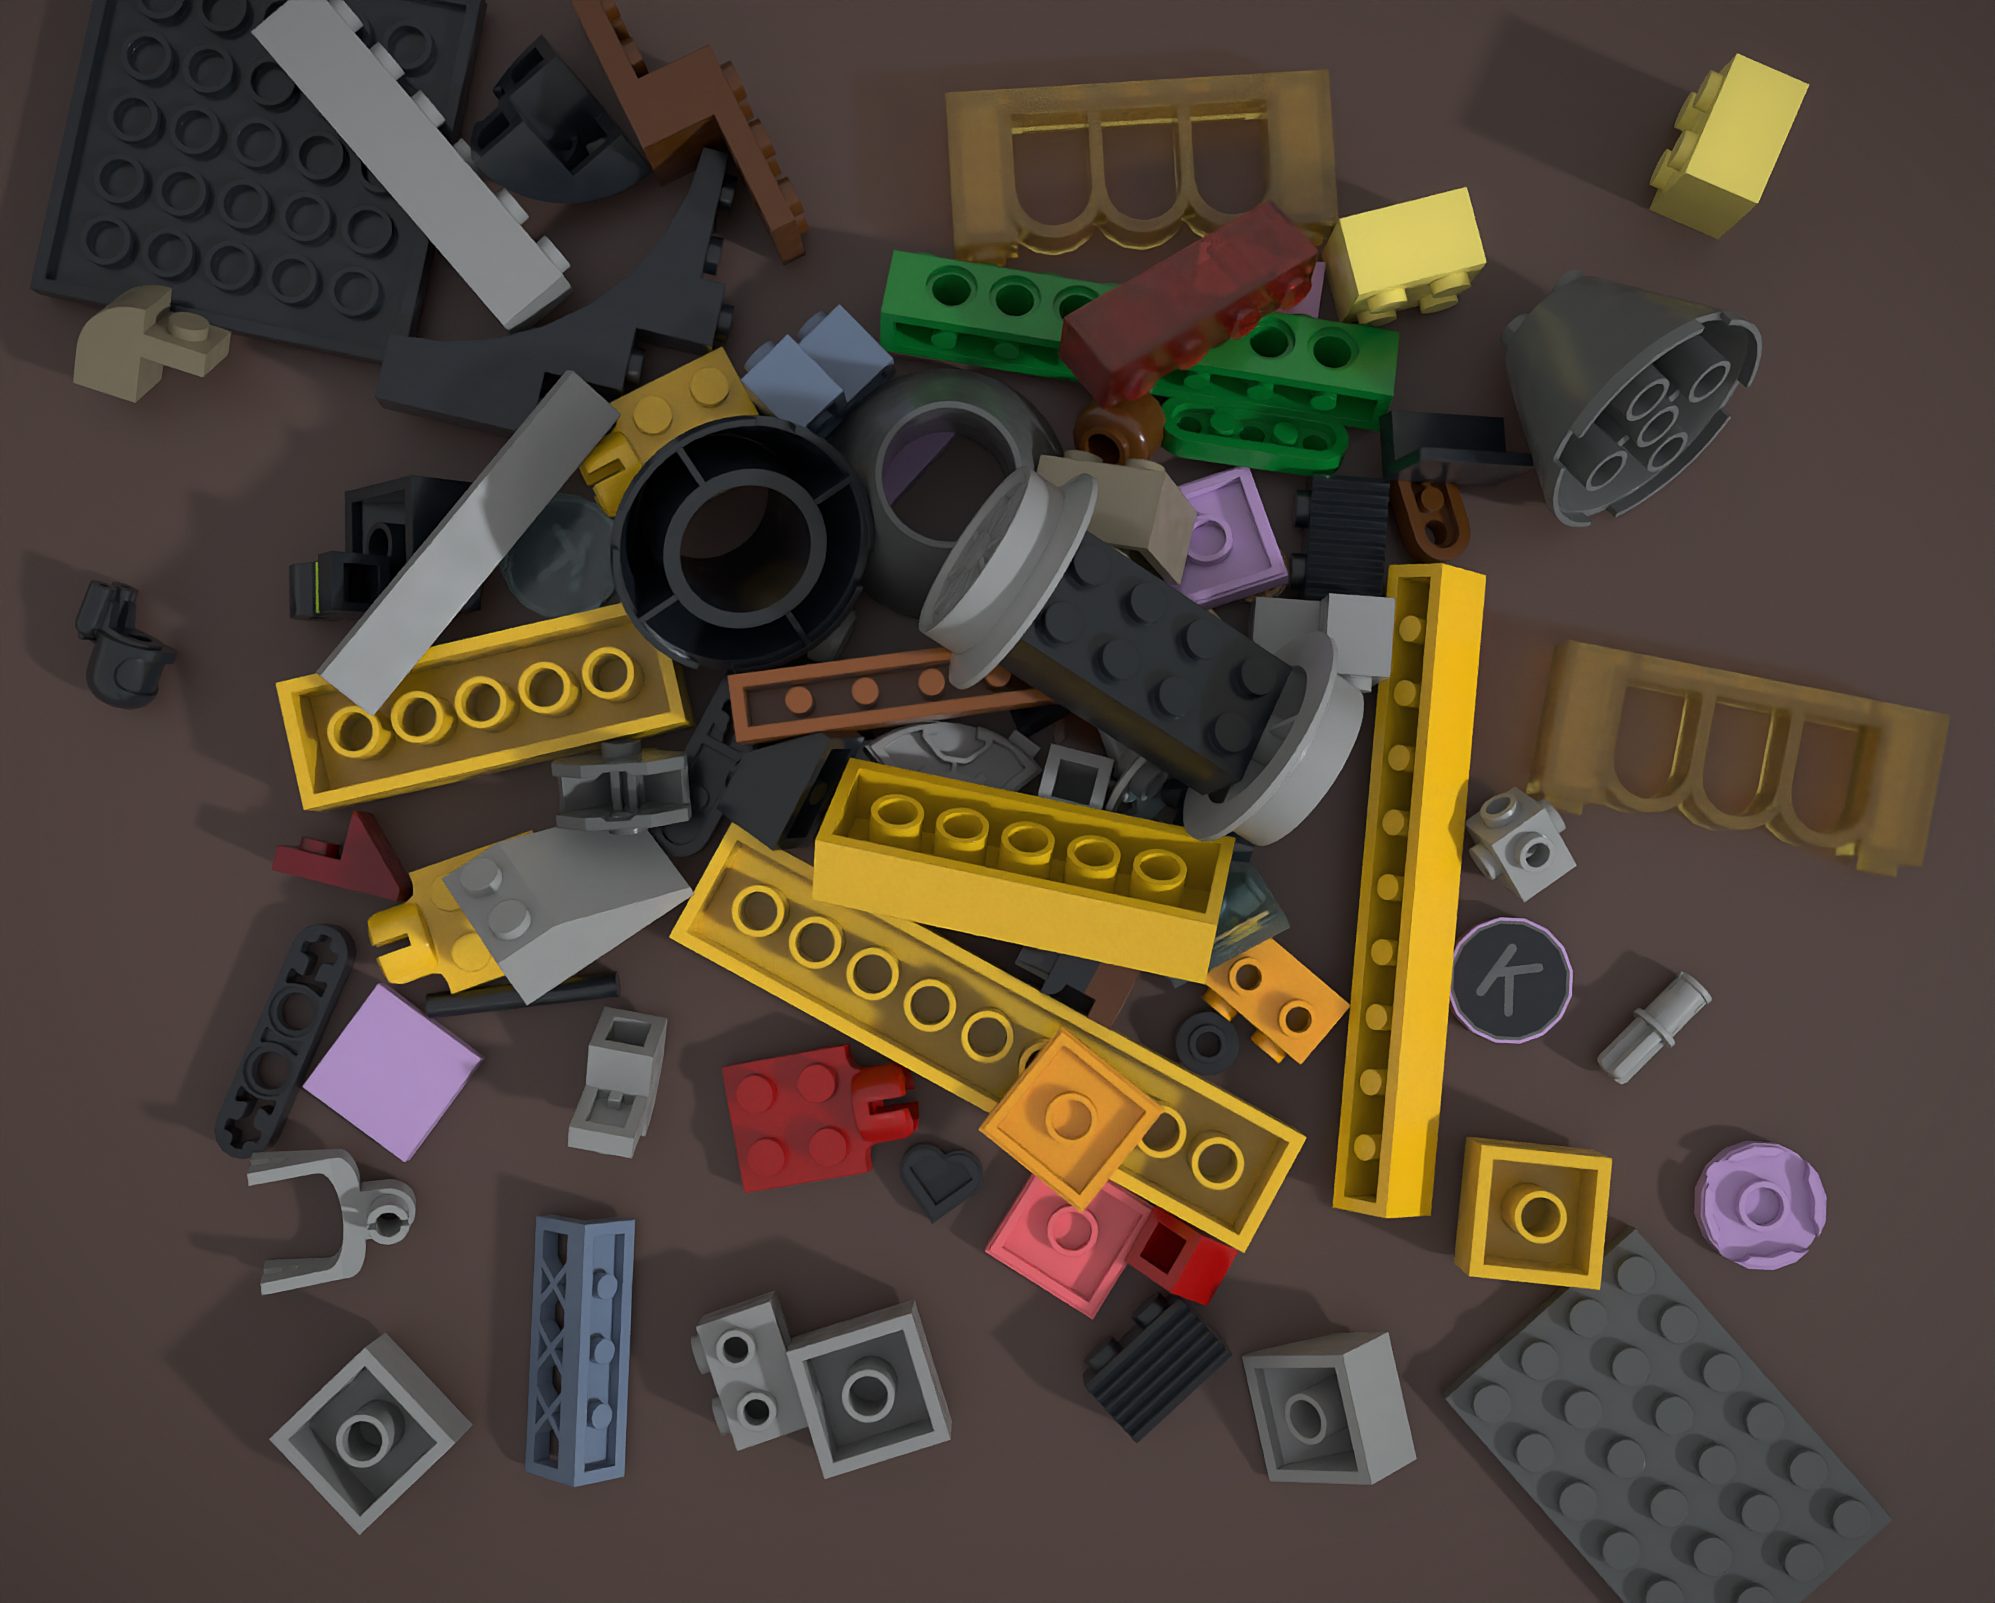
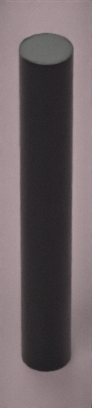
[426,971,621,1019]

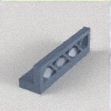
[525,1214,635,1487]

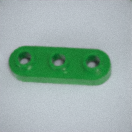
[1161,397,1349,477]

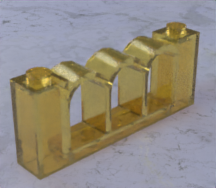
[945,69,1339,267]
[1526,640,1950,877]

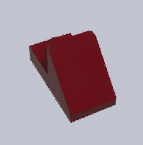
[271,810,413,901]

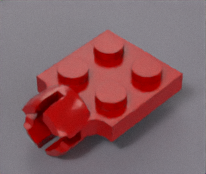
[721,1043,919,1193]

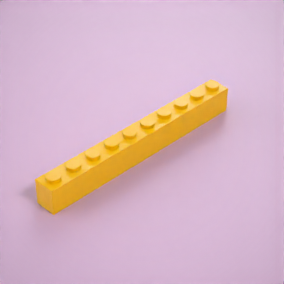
[1332,563,1486,1218]

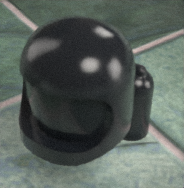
[75,580,179,710]

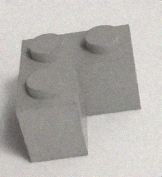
[1247,593,1396,693]

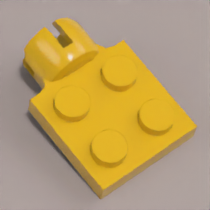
[579,347,760,517]
[367,830,533,994]

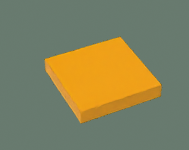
[978,1025,1165,1213]

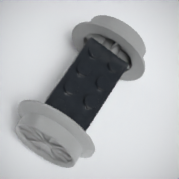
[919,466,1364,846]

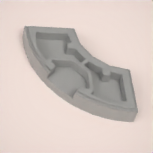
[862,721,1043,792]

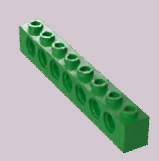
[880,250,1400,431]

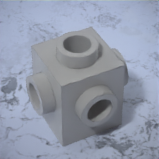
[1465,786,1577,902]

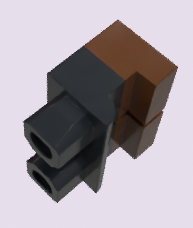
[1014,946,1141,1030]

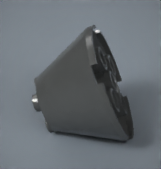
[1501,269,1763,527]

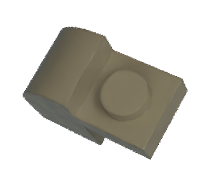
[73,285,231,403]

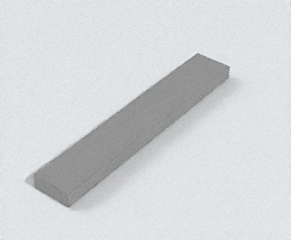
[316,370,621,716]

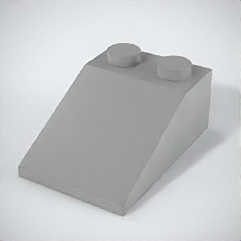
[442,827,694,1005]

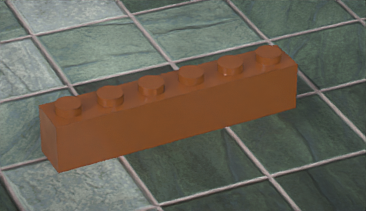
[727,647,1059,746]

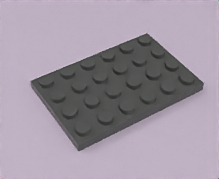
[1440,1225,1893,1603]

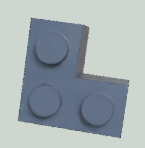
[741,304,896,440]

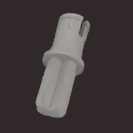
[1597,971,1712,1084]

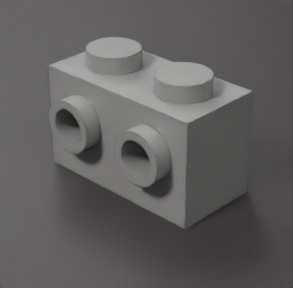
[691,1290,808,1451]

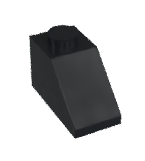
[716,731,865,851]

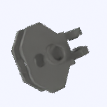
[551,738,692,835]

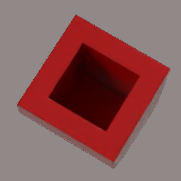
[1124,1205,1239,1306]

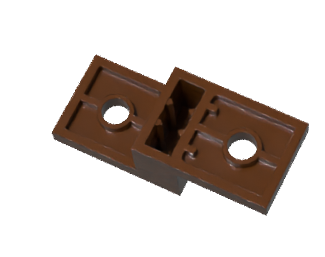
[570,0,809,265]

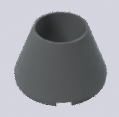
[830,368,1064,619]

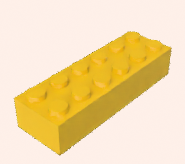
[275,603,696,812]
[812,757,1235,984]

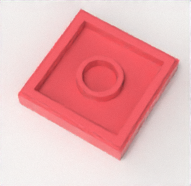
[984,1173,1155,1320]

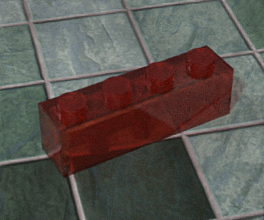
[1058,199,1319,411]

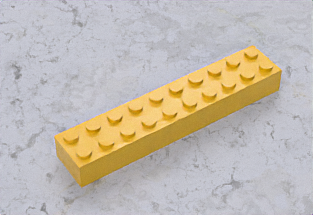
[669,822,1307,1253]

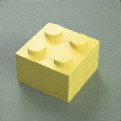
[1649,53,1810,239]
[1321,187,1487,327]

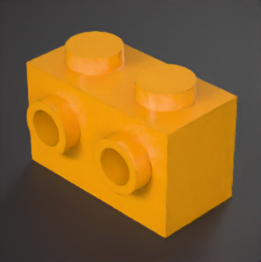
[1201,921,1351,1065]

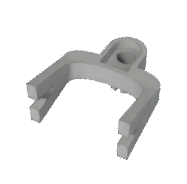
[247,1149,416,1296]

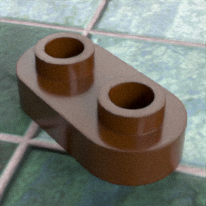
[1389,480,1471,564]

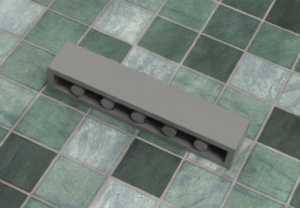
[251,0,574,334]

